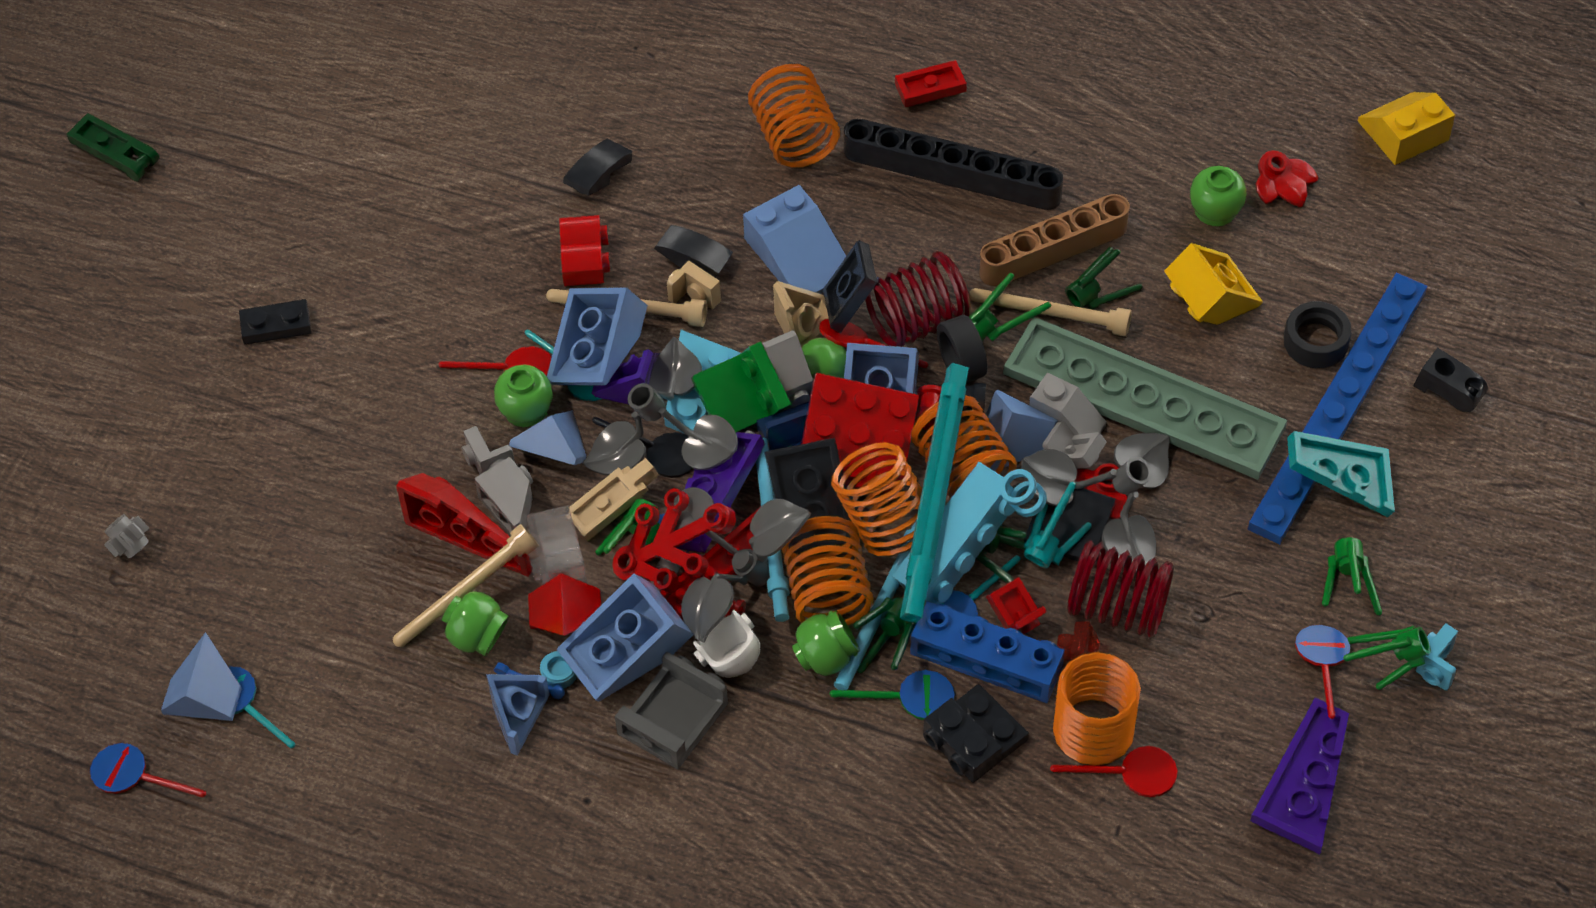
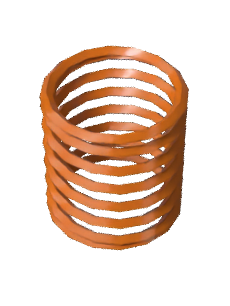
[748,64,840,167]
[911,395,1017,500]
[831,443,922,556]
[781,516,874,625]
[1053,652,1141,766]

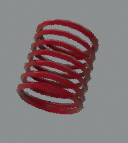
[865,251,971,347]
[1067,540,1174,639]

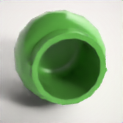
[1190,166,1247,226]
[494,364,553,427]
[442,591,509,657]
[792,610,860,676]

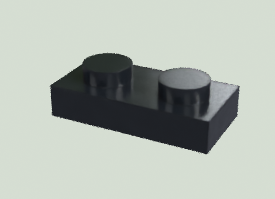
[239,299,312,345]

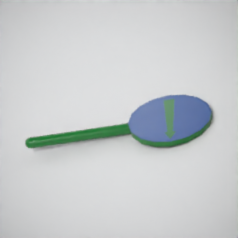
[829,670,955,720]

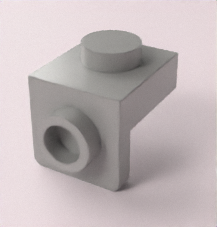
[1042,421,1107,469]
[461,426,515,474]

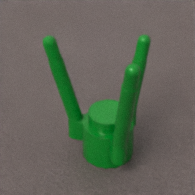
[969,273,1051,342]
[595,499,660,578]
[1322,537,1382,616]
[1343,626,1431,690]

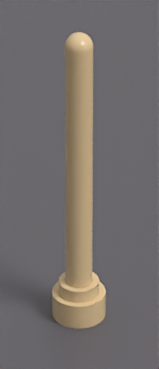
[969,288,1132,337]
[546,289,707,327]
[393,524,539,647]

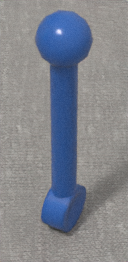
[494,663,565,699]

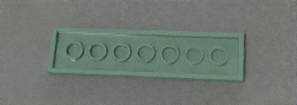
[1003,317,1287,480]

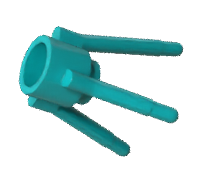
[1024,482,1092,568]

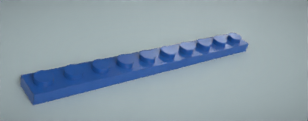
[1248,273,1427,545]

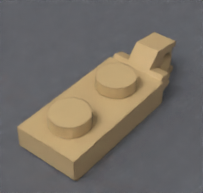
[564,458,659,541]

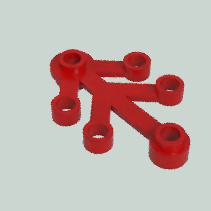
[613,488,736,592]

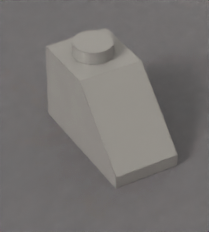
[762,330,813,411]
[1029,372,1106,435]
[474,457,533,536]

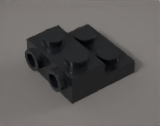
[923,684,1029,783]

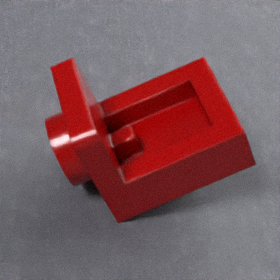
[985,577,1047,634]

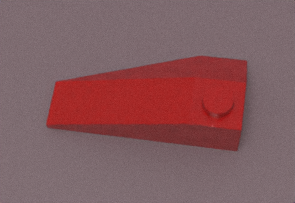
[396,473,532,577]

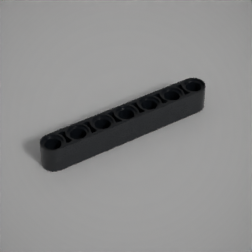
[844,118,1063,210]

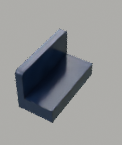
[756,402,809,451]

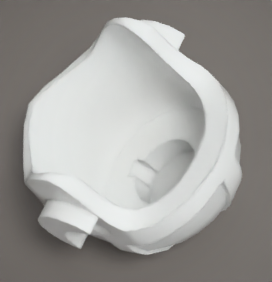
[693,610,760,678]

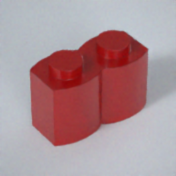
[559,215,610,286]

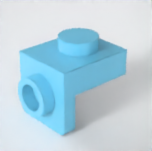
[1416,623,1458,691]

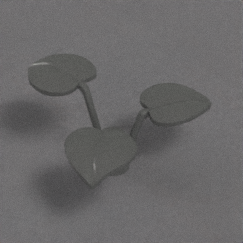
[583,337,738,475]
[1021,433,1170,572]
[674,487,811,643]

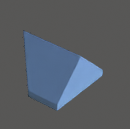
[984,390,1058,471]
[509,410,586,465]
[161,632,242,721]
[486,674,549,756]

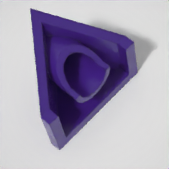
[591,349,660,405]

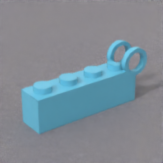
[892,462,1047,604]

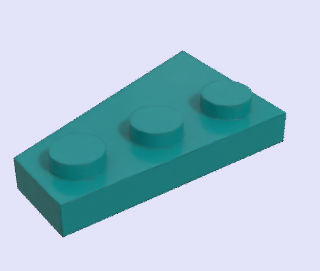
[1287,431,1395,517]

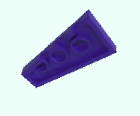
[677,432,766,553]
[1250,697,1349,855]

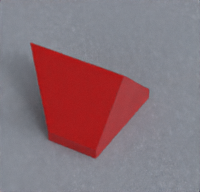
[528,573,601,636]

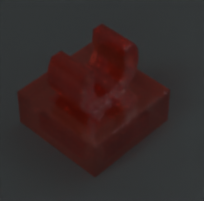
[1057,621,1100,661]

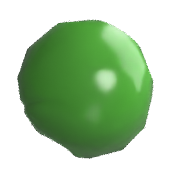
[802,338,847,381]

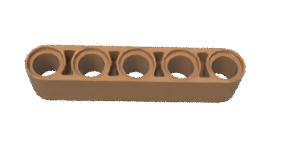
[979,194,1130,286]

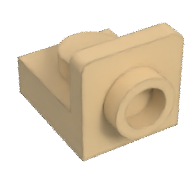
[667,261,721,310]

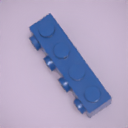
[910,601,1065,703]

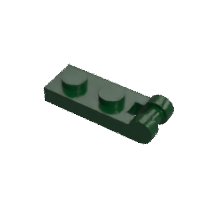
[67,113,160,181]

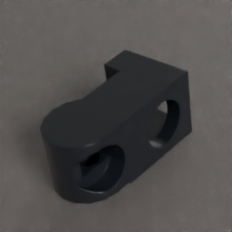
[1413,347,1488,412]

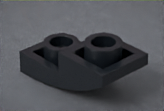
[563,138,633,196]
[654,225,733,278]

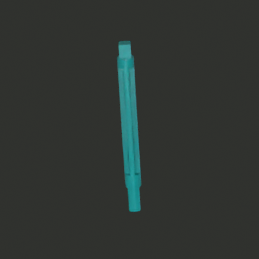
[900,363,969,623]

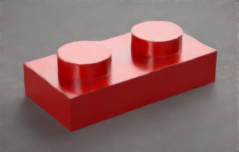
[895,60,967,107]

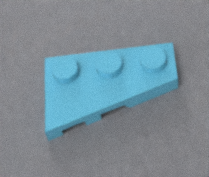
[664,330,741,434]

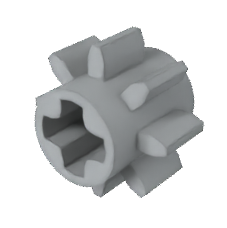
[104,514,149,558]

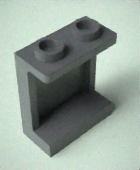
[615,652,728,770]

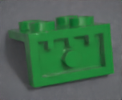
[691,341,791,432]

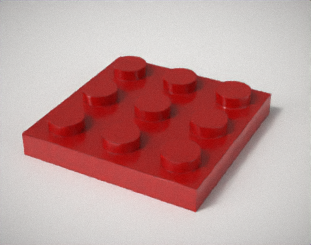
[801,373,919,499]

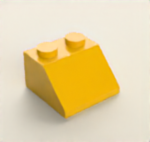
[1358,92,1455,165]
[1164,243,1263,325]

